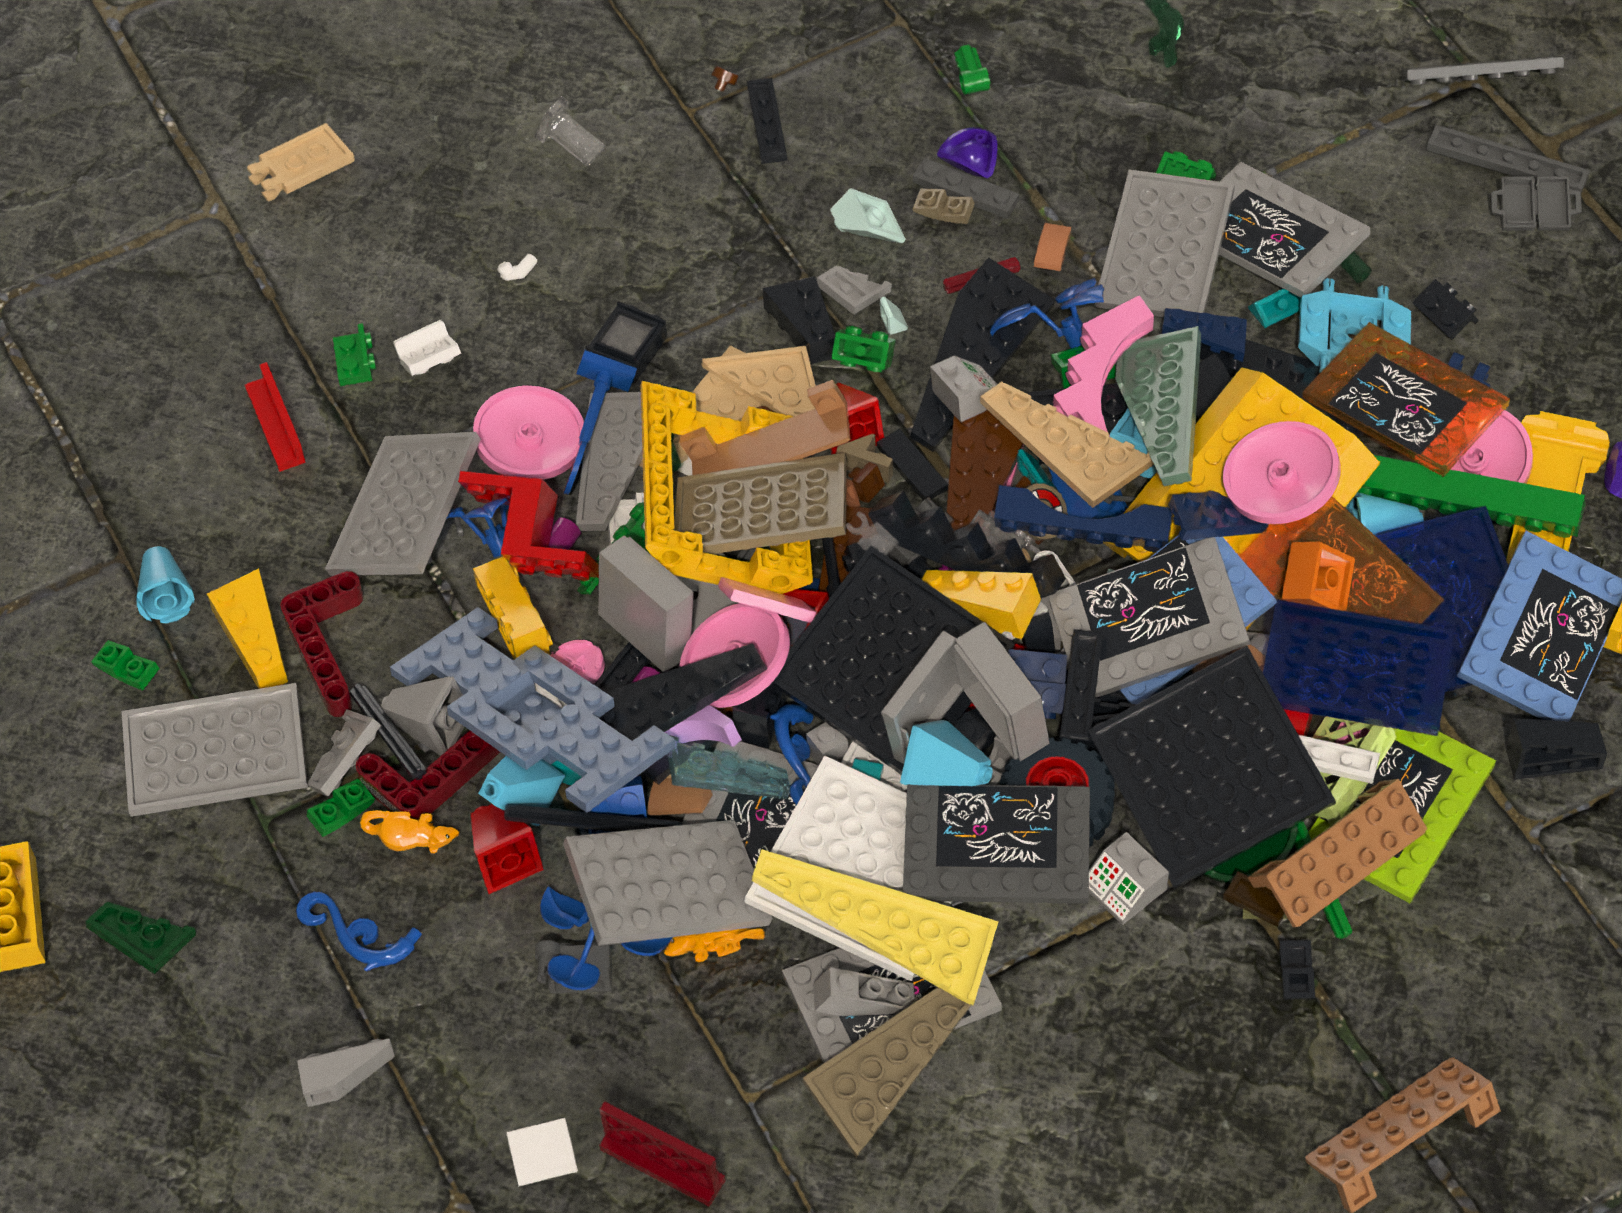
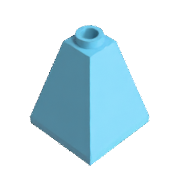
[900,720,993,786]
[478,756,565,826]

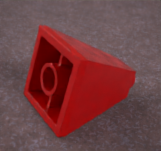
[830,383,884,455]
[470,804,544,894]

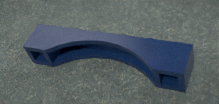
[994,485,1173,552]

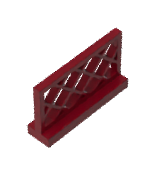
[599,1101,726,1207]

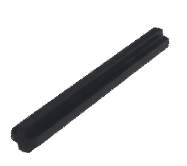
[350,684,426,780]

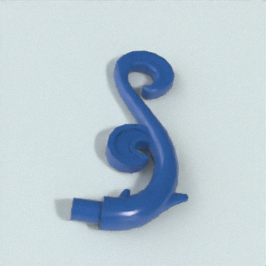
[770,704,814,805]
[296,892,422,971]

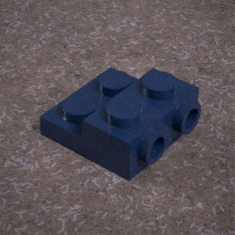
[1007,649,1068,719]

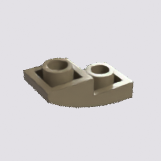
[913,189,975,224]

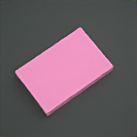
[718,577,816,623]

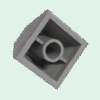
[381,676,464,756]

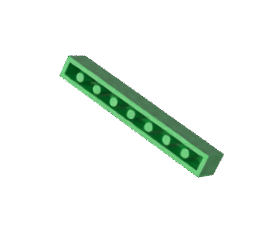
[1358,455,1585,538]

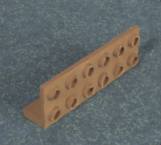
[679,380,850,475]
[1248,779,1427,927]
[1305,1057,1501,1213]

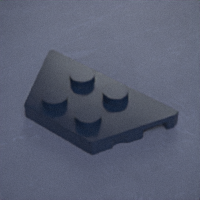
[1168,491,1269,540]

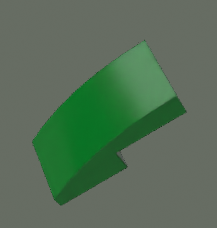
[91,640,159,690]
[307,778,375,837]

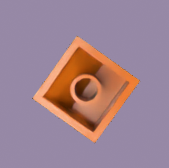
[1282,542,1355,615]

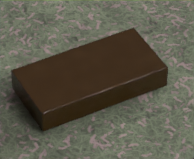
[1223,871,1285,927]

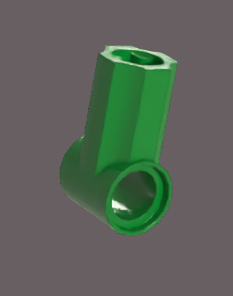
[954,45,990,95]

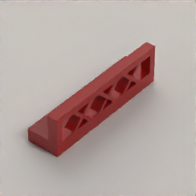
[245,362,306,472]

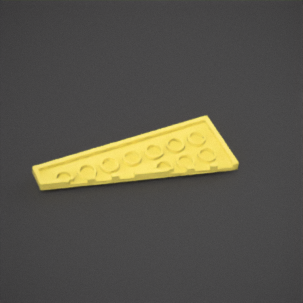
[752,850,998,1005]

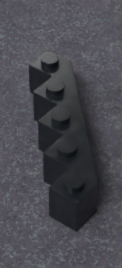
[868,490,1066,599]

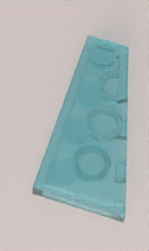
[667,735,790,799]

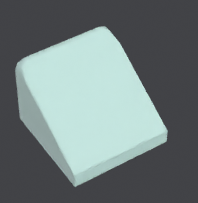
[880,297,908,335]

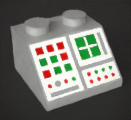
[930,356,998,422]
[1089,832,1169,925]

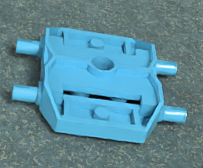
[1298,278,1411,375]

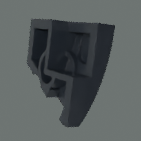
[1196,353,1232,422]

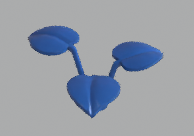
[990,278,1104,348]
[447,497,509,558]
[540,887,673,990]

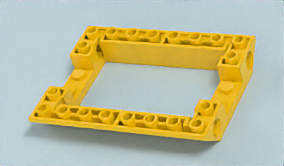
[640,381,813,594]

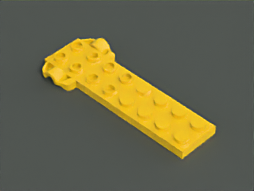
[1502,411,1610,578]

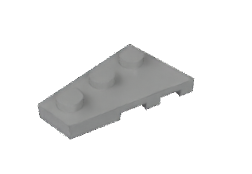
[307,709,381,796]

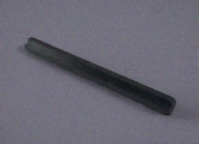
[504,804,684,832]

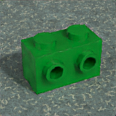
[831,326,896,372]

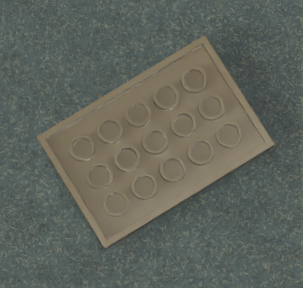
[674,453,847,554]

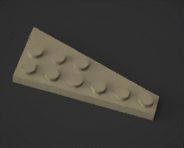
[802,987,972,1158]

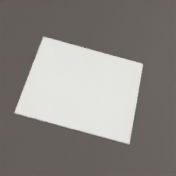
[507,1118,578,1186]

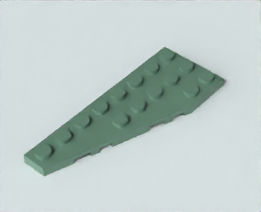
[1115,326,1201,486]

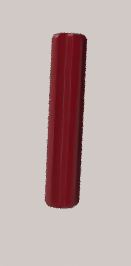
[943,257,1020,294]

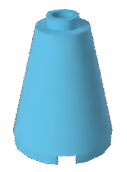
[1345,492,1424,544]
[136,546,195,623]

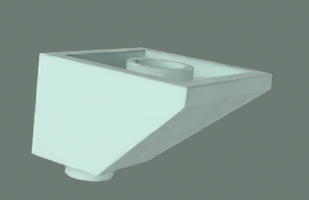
[830,188,906,243]

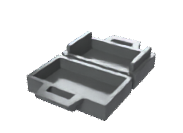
[1491,176,1582,231]

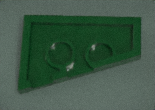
[86,902,196,974]

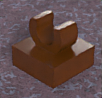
[848,462,885,503]

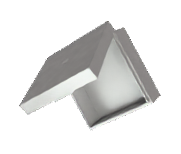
[598,535,739,672]
[882,622,1049,764]

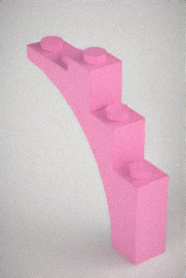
[1053,295,1154,437]

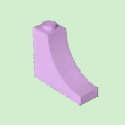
[665,705,741,747]

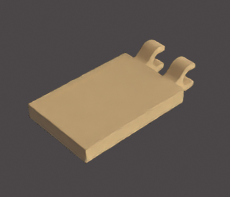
[247,123,354,201]

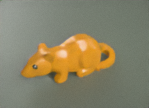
[360,810,459,853]
[664,928,765,962]

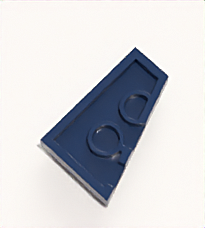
[1162,308,1247,362]

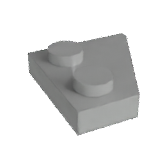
[817,266,892,315]

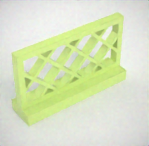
[1312,716,1396,826]

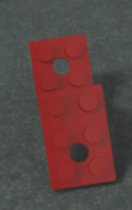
[458,471,599,581]

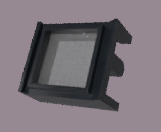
[585,301,667,383]

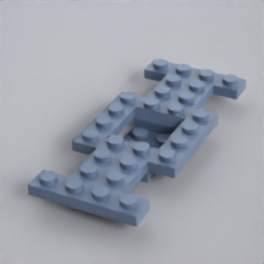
[390,607,676,812]

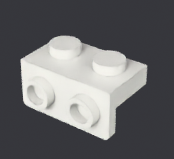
[393,320,461,376]

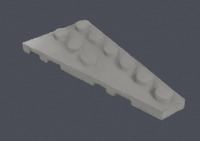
[576,392,643,531]

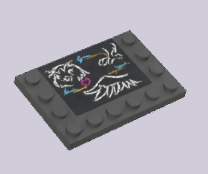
[903,784,1090,904]

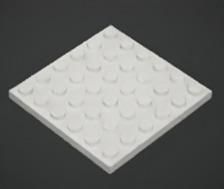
[744,756,953,981]

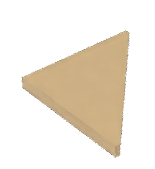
[702,346,816,417]

